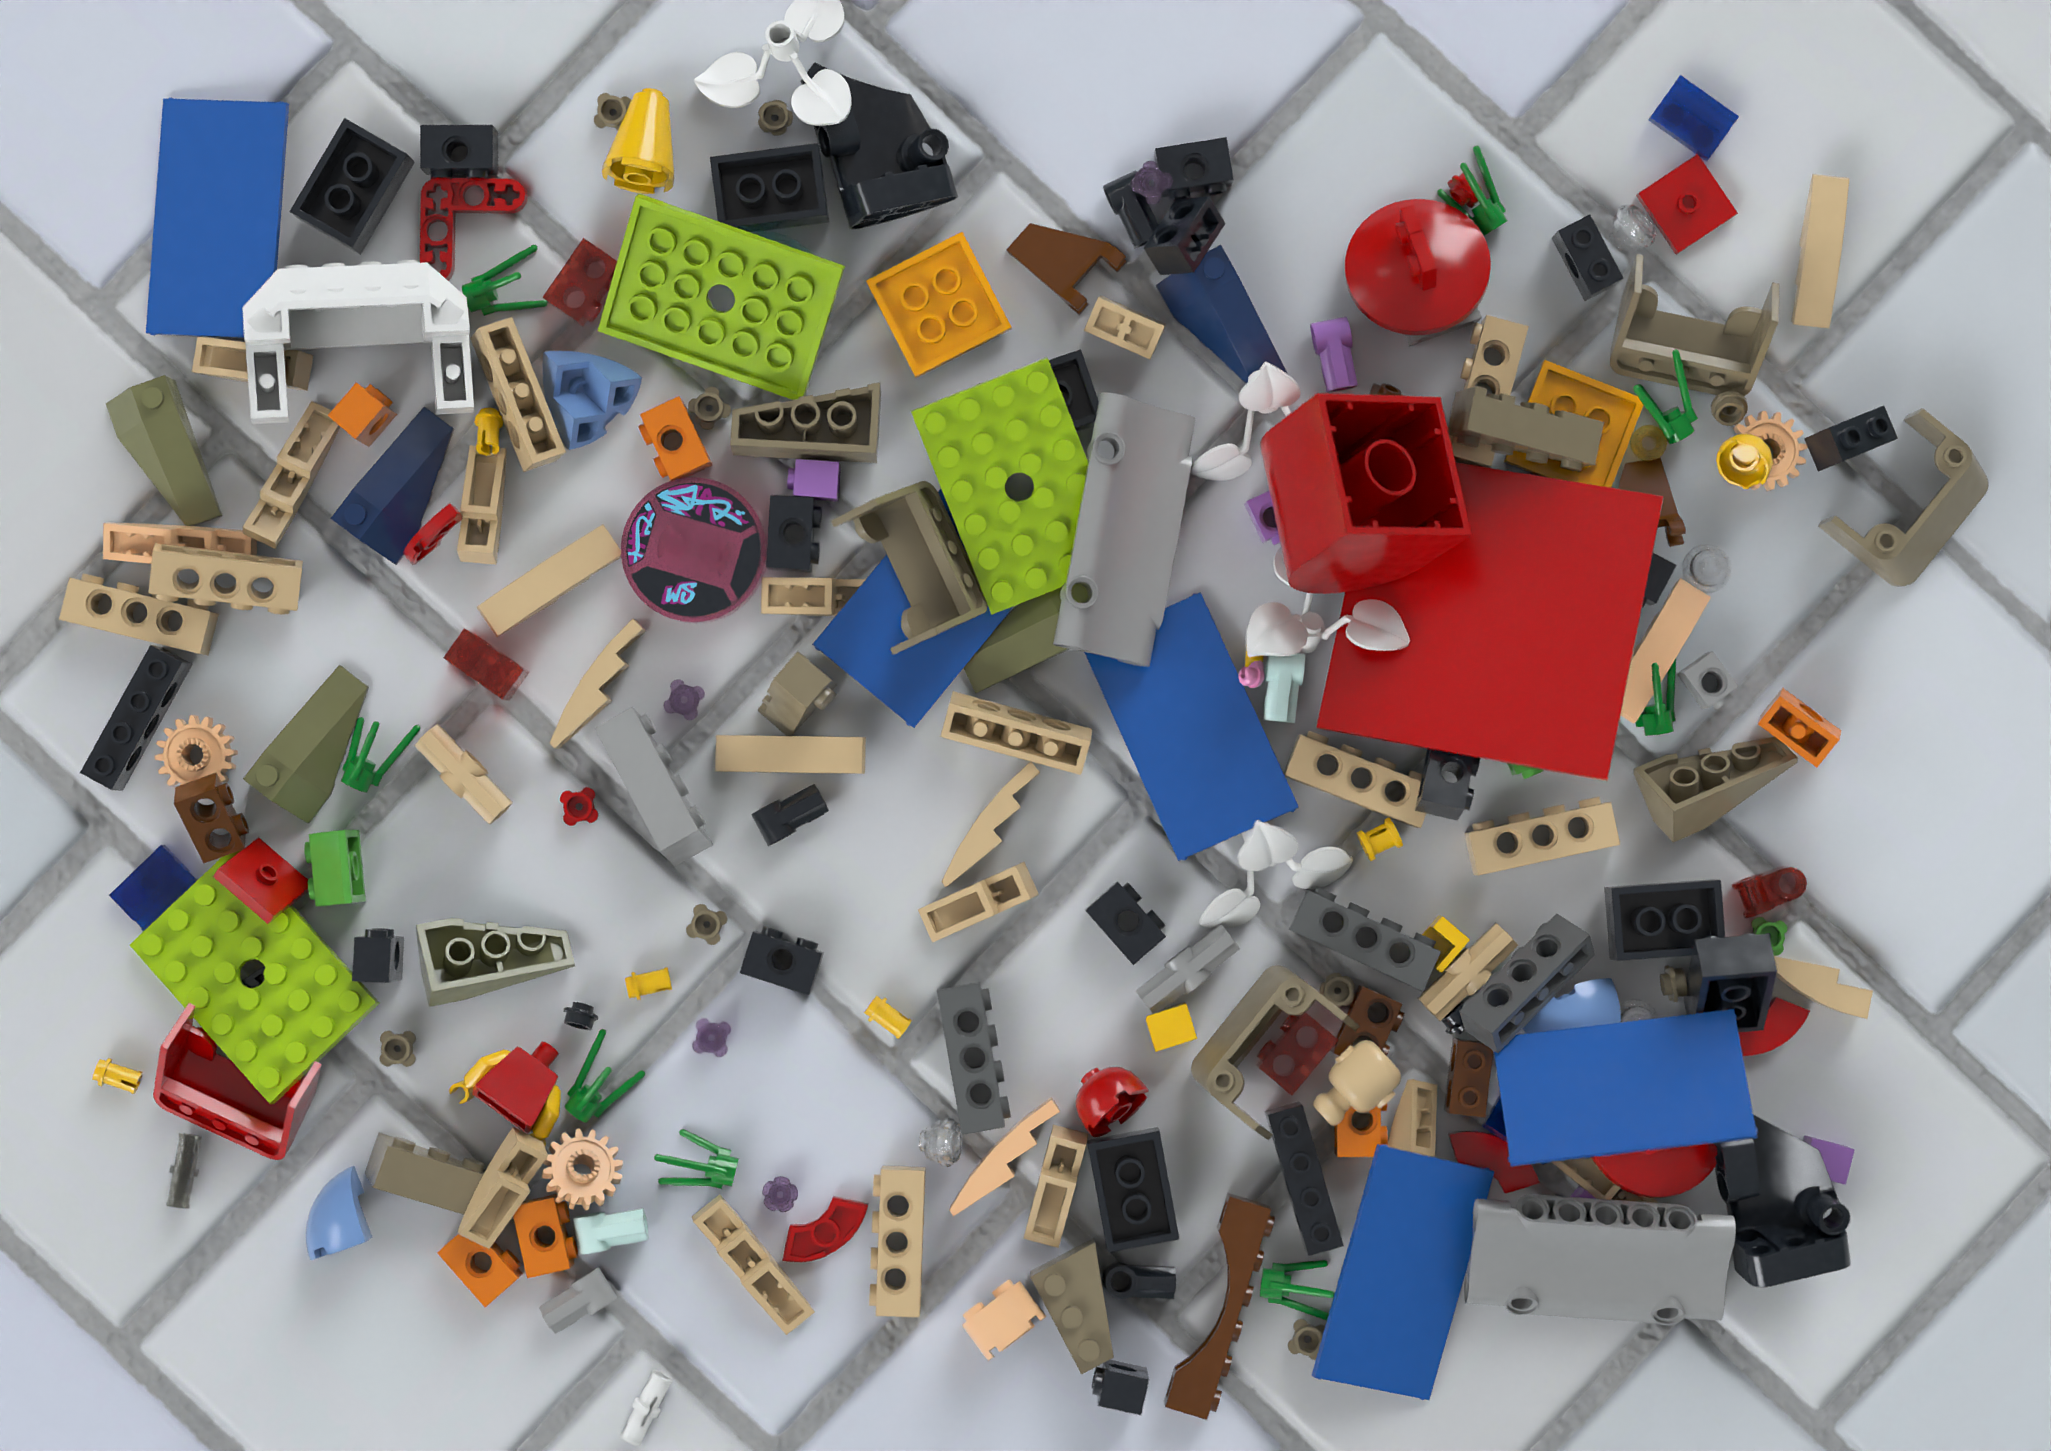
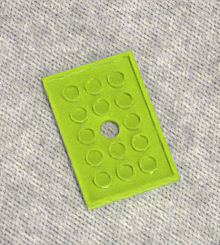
[598,194,845,400]
[911,357,1088,615]
[129,850,380,1104]

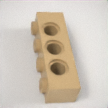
[1447,315,1529,468]
[470,317,566,472]
[148,543,303,614]
[59,573,219,656]
[940,691,1092,775]
[1284,731,1427,828]
[1464,797,1620,876]
[869,1166,926,1317]

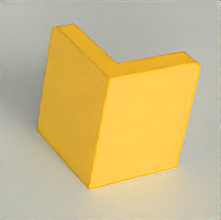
[1422,915,1470,973]
[1145,1002,1197,1052]

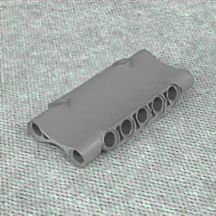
[1053,392,1196,667]
[1464,1195,1736,1325]

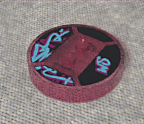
[621,477,767,624]

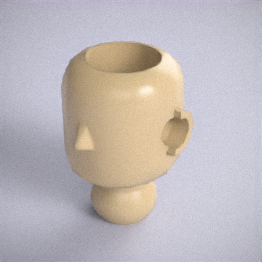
[1313,1040,1401,1126]

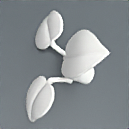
[694,0,852,126]
[1190,362,1301,481]
[1246,547,1410,657]
[1199,821,1354,928]

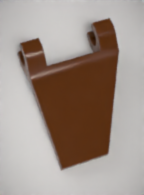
[1006,223,1127,315]
[1618,457,1686,547]

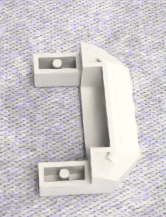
[243,260,474,424]

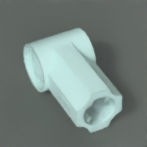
[1263,653,1305,724]
[573,1208,649,1255]

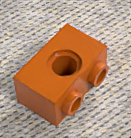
[328,382,397,447]
[638,396,713,483]
[1758,687,1841,768]
[1334,1104,1388,1157]
[513,1194,578,1279]
[437,1234,523,1307]

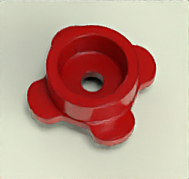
[1448,173,1483,208]
[560,787,599,826]

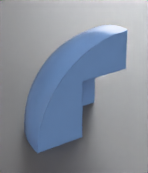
[542,351,642,450]
[1523,978,1621,1034]
[306,1166,373,1260]

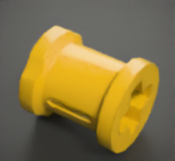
[1356,817,1403,861]

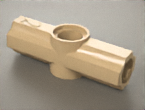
[414,724,513,824]
[1417,923,1518,1021]

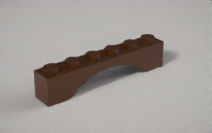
[1164,1193,1275,1420]

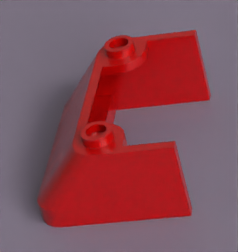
[153,1003,322,1160]

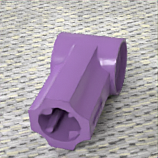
[1310,317,1358,392]

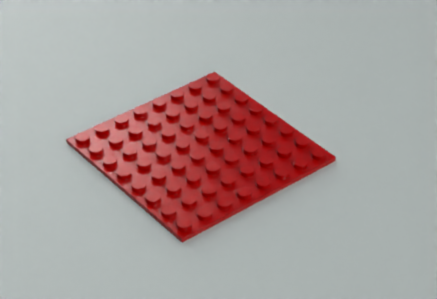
[1316,462,1664,781]

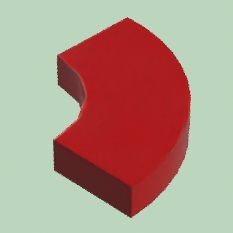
[403,503,463,565]
[1738,997,1810,1056]
[1448,1131,1540,1194]
[782,1196,869,1262]

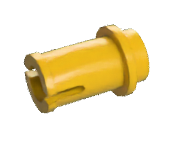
[474,407,503,456]
[625,967,672,1000]
[864,995,912,1039]
[92,1058,143,1094]

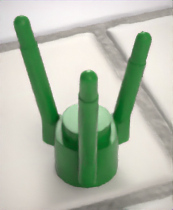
[1437,145,1508,236]
[462,245,547,316]
[1633,349,1698,444]
[1635,659,1676,736]
[341,717,420,793]
[564,1029,645,1123]
[654,1129,739,1189]
[1260,1260,1335,1320]

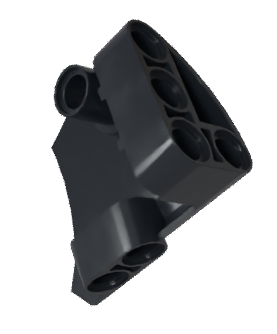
[801,62,958,230]
[1713,1114,1851,1287]

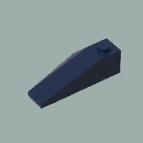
[1156,244,1288,384]
[330,407,454,565]

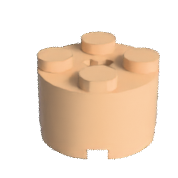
[962,1280,1046,1361]

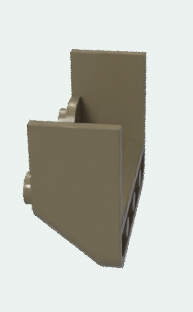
[1610,254,1780,396]
[1818,408,1989,587]
[831,481,988,655]
[1191,965,1360,1140]

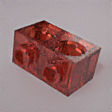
[542,238,617,327]
[443,628,529,701]
[1256,1012,1338,1095]

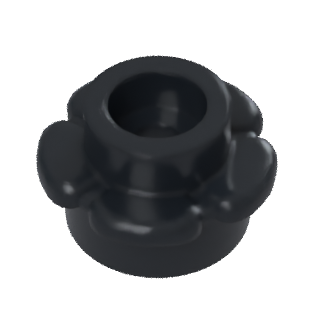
[563,1002,598,1030]

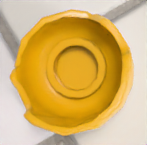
[1716,434,1773,490]

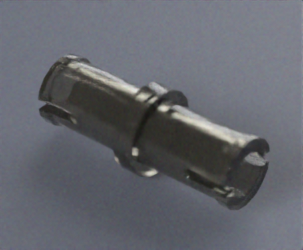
[166,1133,203,1209]

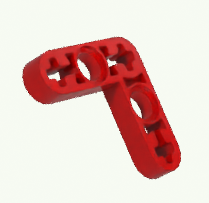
[420,178,528,281]

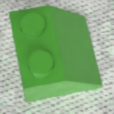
[304,830,366,907]

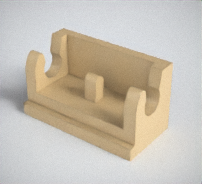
[1084,295,1166,359]

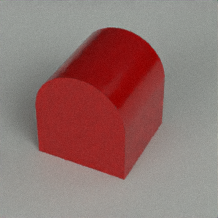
[1260,393,1471,594]

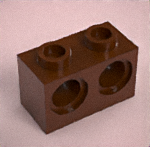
[174,772,249,863]
[1330,985,1405,1056]
[1444,1038,1493,1118]

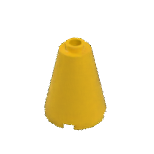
[602,88,675,194]

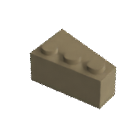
[757,651,837,736]
[365,1132,486,1214]
[1030,1238,1114,1375]

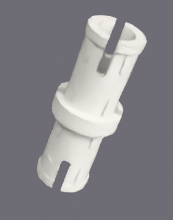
[620,1370,673,1446]

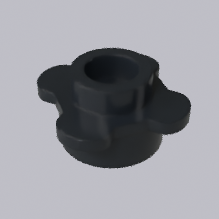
[1441,1001,1465,1035]

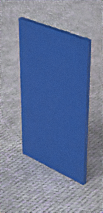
[146,97,289,338]
[812,489,1014,728]
[1084,592,1299,862]
[1494,1009,1758,1166]
[1311,1144,1494,1400]

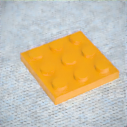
[866,232,1012,378]
[1503,360,1643,488]

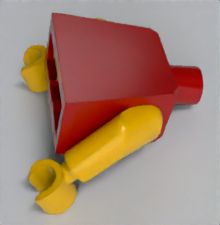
[449,1041,561,1147]

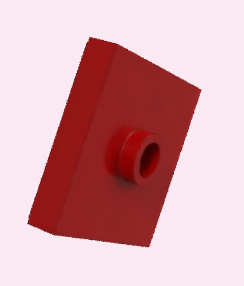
[1636,154,1738,255]
[213,837,308,924]

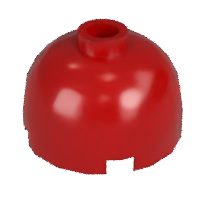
[1075,1067,1149,1137]

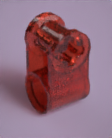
[1731,866,1807,918]

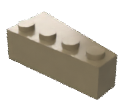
[730,382,881,463]
[1448,386,1604,472]

